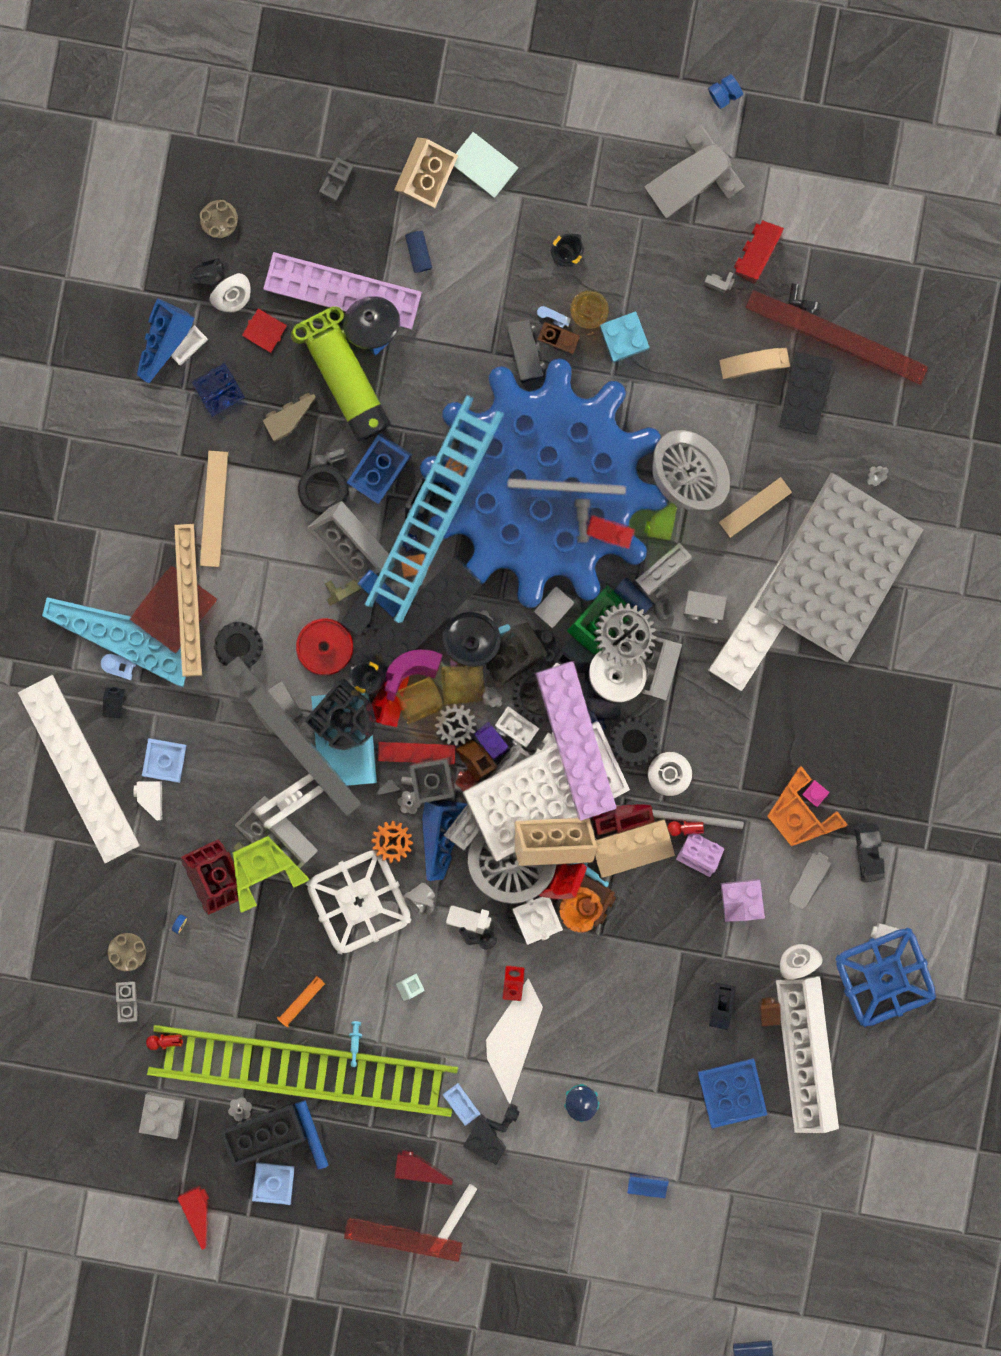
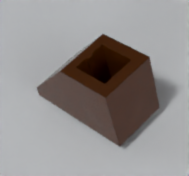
[537,322,580,356]
[455,739,497,781]
[758,997,781,1026]

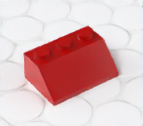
[734,220,784,284]

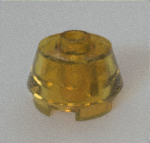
[570,290,609,329]

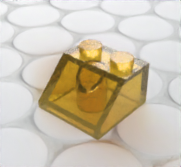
[441,665,484,705]
[396,677,442,725]

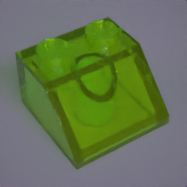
[644,503,677,542]

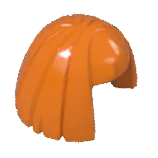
[560,887,603,932]

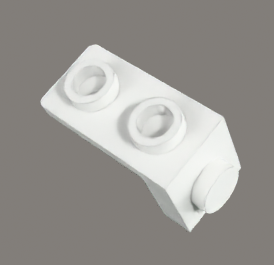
[446,906,491,935]

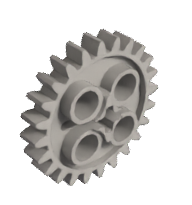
[594,604,657,666]

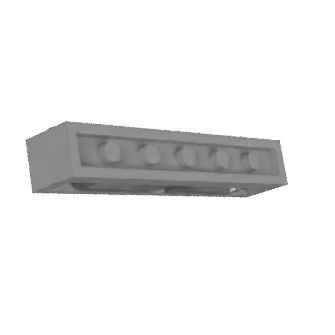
[444,744,531,850]

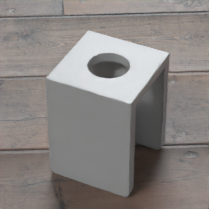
[534,587,574,628]

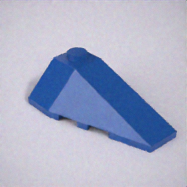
[422,800,468,881]

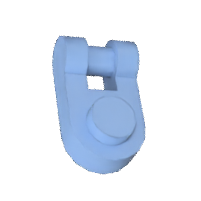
[537,306,571,328]
[101,654,136,680]

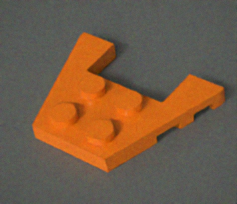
[767,766,848,846]

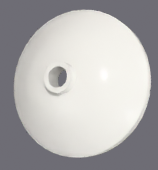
[589,645,647,702]

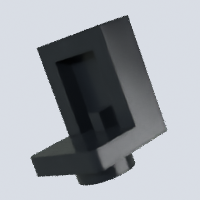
[102,687,125,719]

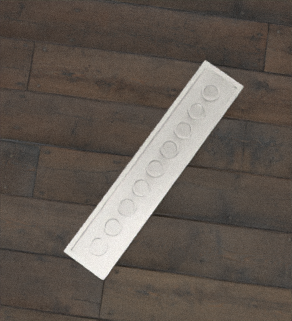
[18,675,140,863]

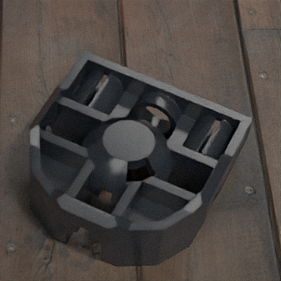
[304,679,376,750]
[853,822,885,883]

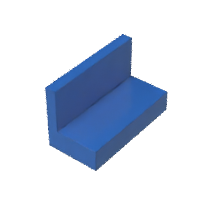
[627,1173,669,1199]

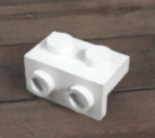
[495,707,539,747]

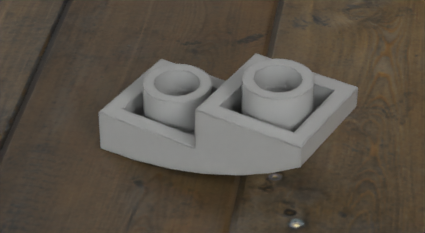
[116,982,138,1023]

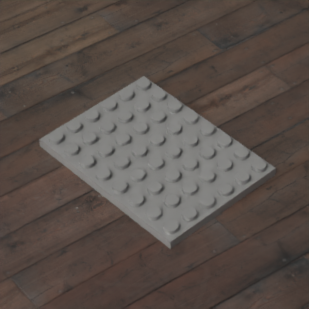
[754,473,923,663]

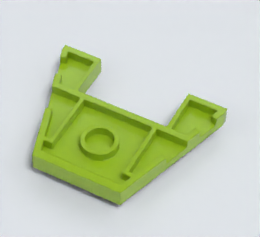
[233,836,309,913]

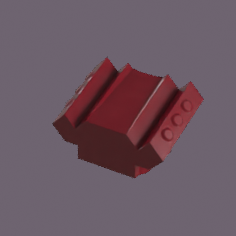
[181,840,239,915]

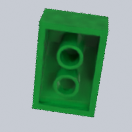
[567,585,632,655]

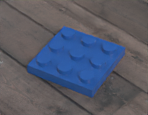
[698,1058,767,1128]

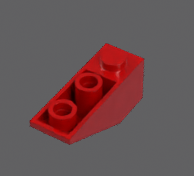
[372,676,409,727]

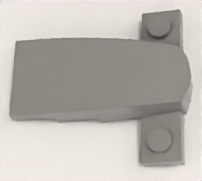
[645,124,745,218]

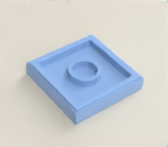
[142,738,187,783]
[252,1162,295,1205]

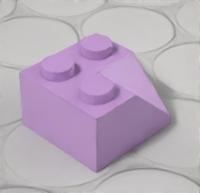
[720,879,765,922]

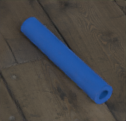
[295,1100,329,1169]

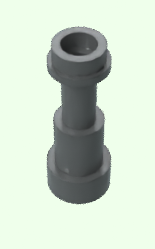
[575,499,590,543]

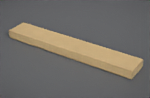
[200,451,228,567]

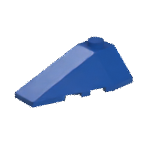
[137,298,195,383]

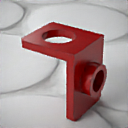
[502,966,525,1001]

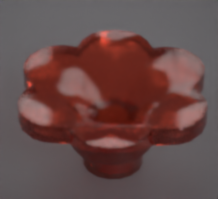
[456,770,479,792]

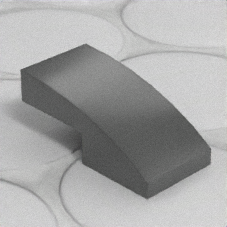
[319,157,354,203]

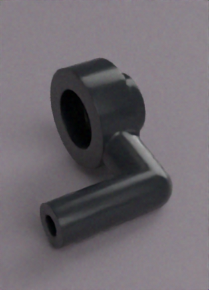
[789,283,821,314]
[459,927,497,950]
[486,1103,520,1133]

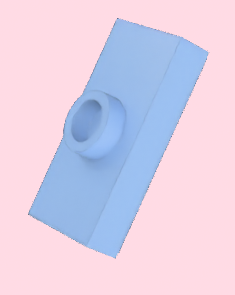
[443,1083,481,1126]

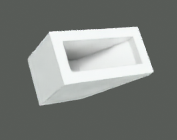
[134,781,162,820]

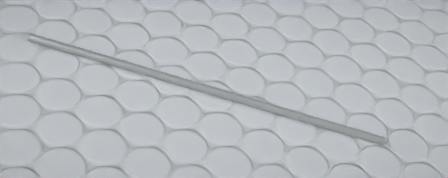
[401,776,744,829]

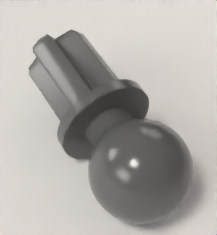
[312,448,347,466]

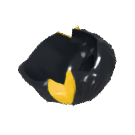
[550,233,584,267]
[349,662,385,695]

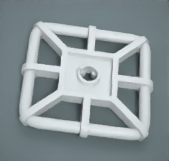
[306,850,411,954]

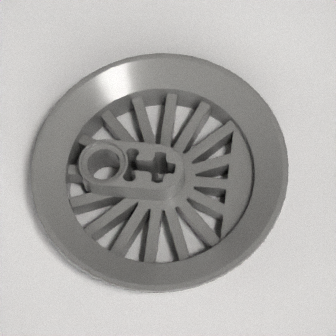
[653,430,730,510]
[468,830,556,903]

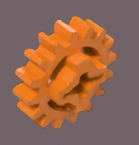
[371,821,413,863]

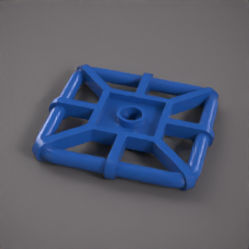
[835,928,937,1027]

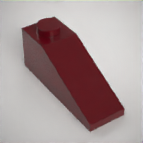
[395,1150,453,1185]

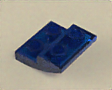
[191,362,245,417]

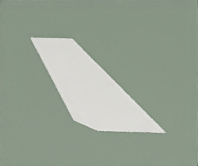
[486,979,543,1104]

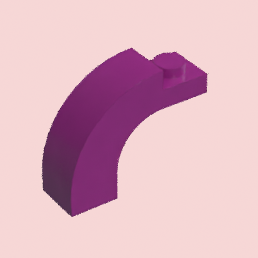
[385,650,443,701]

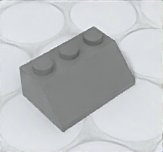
[638,634,682,700]

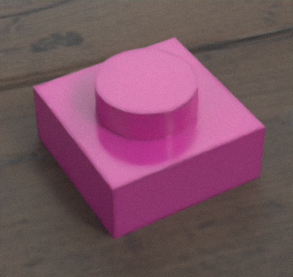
[802,780,829,807]

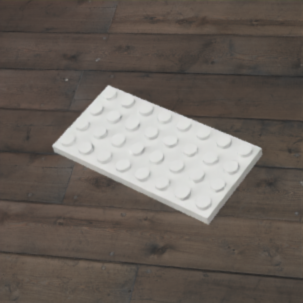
[463,721,630,861]

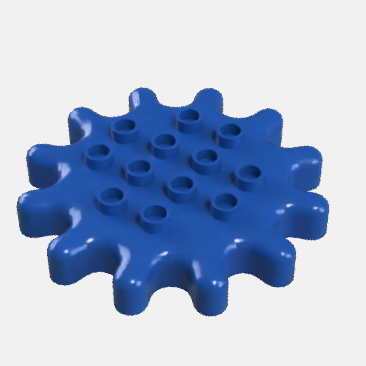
[420,359,669,608]

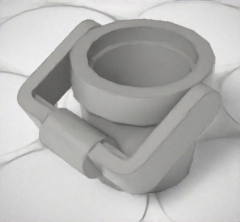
[403,882,435,915]

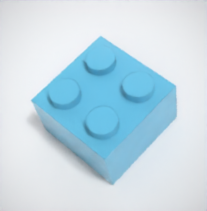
[599,312,649,363]

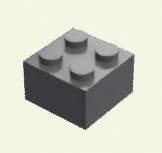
[409,757,456,804]

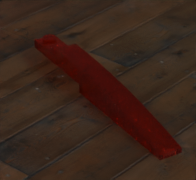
[745,290,928,385]

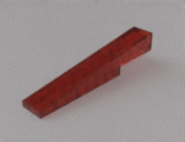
[344,1218,463,1262]

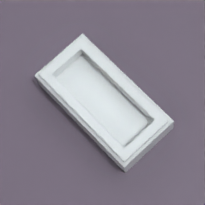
[171,325,208,366]

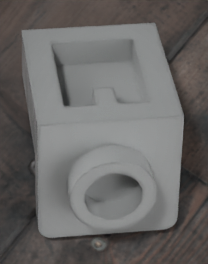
[704,272,735,293]

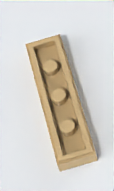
[719,477,792,538]

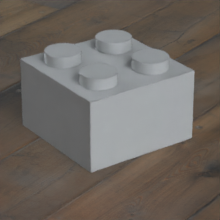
[683,591,727,624]
[139,1092,186,1139]

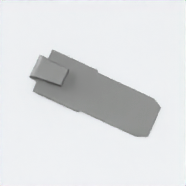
[790,852,831,909]

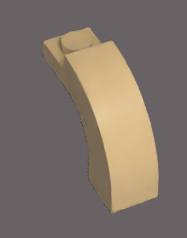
[719,348,790,379]

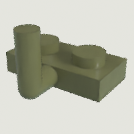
[325,579,362,606]

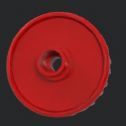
[296,618,354,676]

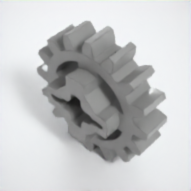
[435,704,476,746]

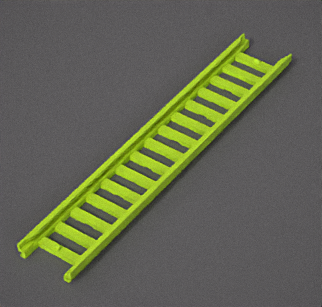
[147,1025,458,1117]

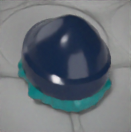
[564,1084,600,1122]

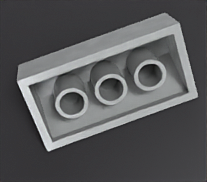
[308,501,389,582]
[235,796,318,880]

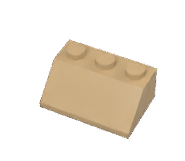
[394,137,458,208]

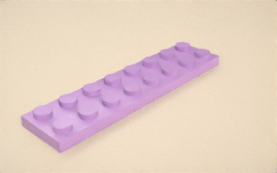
[264,252,422,330]
[536,661,616,820]

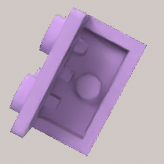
[676,834,724,877]

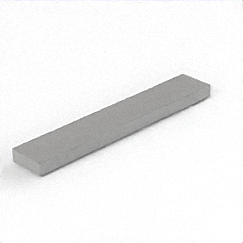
[508,479,626,495]

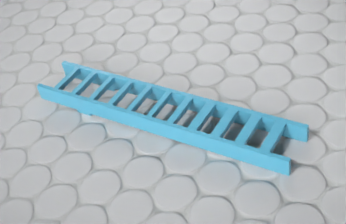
[365,396,504,622]

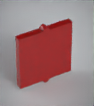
[242,309,287,353]

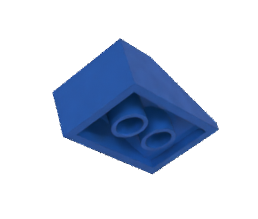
[347,434,413,504]

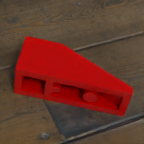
[177,1185,209,1250]

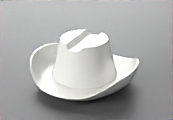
[210,273,251,312]
[648,752,692,796]
[780,944,822,980]

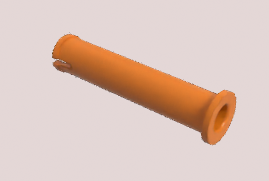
[277,976,325,1028]

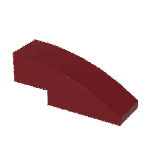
[591,804,654,835]

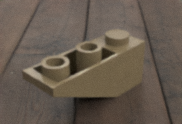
[263,393,317,442]

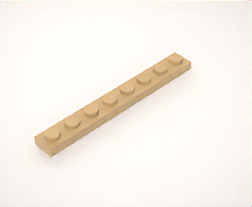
[174,524,202,677]

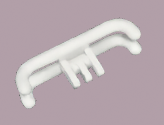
[255,773,324,829]

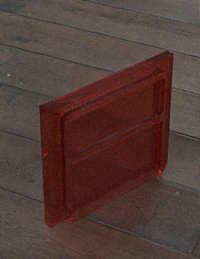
[130,565,217,654]

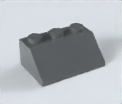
[507,320,546,383]

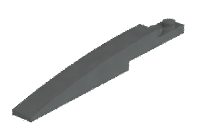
[223,656,362,816]

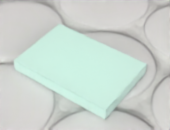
[454,132,518,198]

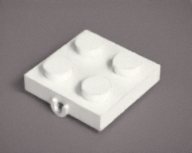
[513,897,563,945]

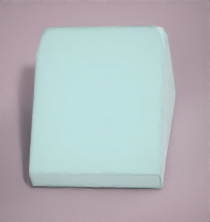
[396,974,425,1001]

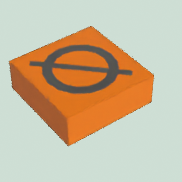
[445,457,468,476]

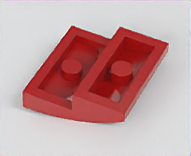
[539,863,587,899]

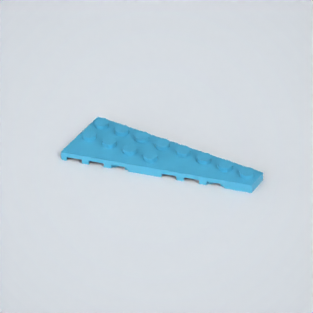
[42,598,186,687]

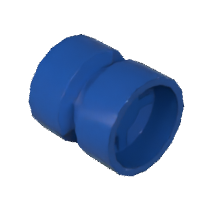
[708,74,744,110]

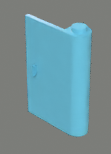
[311,693,377,785]

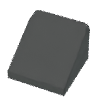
[377,779,401,795]

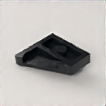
[463,1114,506,1165]

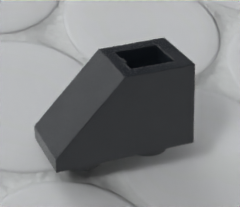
[553,637,595,673]

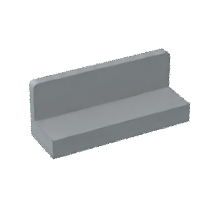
[636,543,693,596]

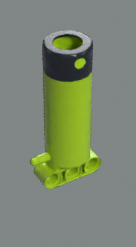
[291,306,391,442]

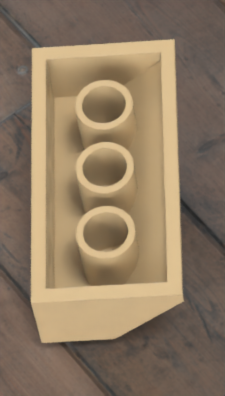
[514,818,597,866]
[595,819,675,878]

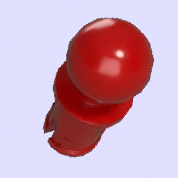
[667,821,704,836]
[146,1034,183,1050]

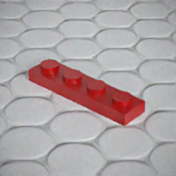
[378,742,456,764]

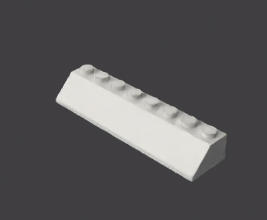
[776,976,839,1133]

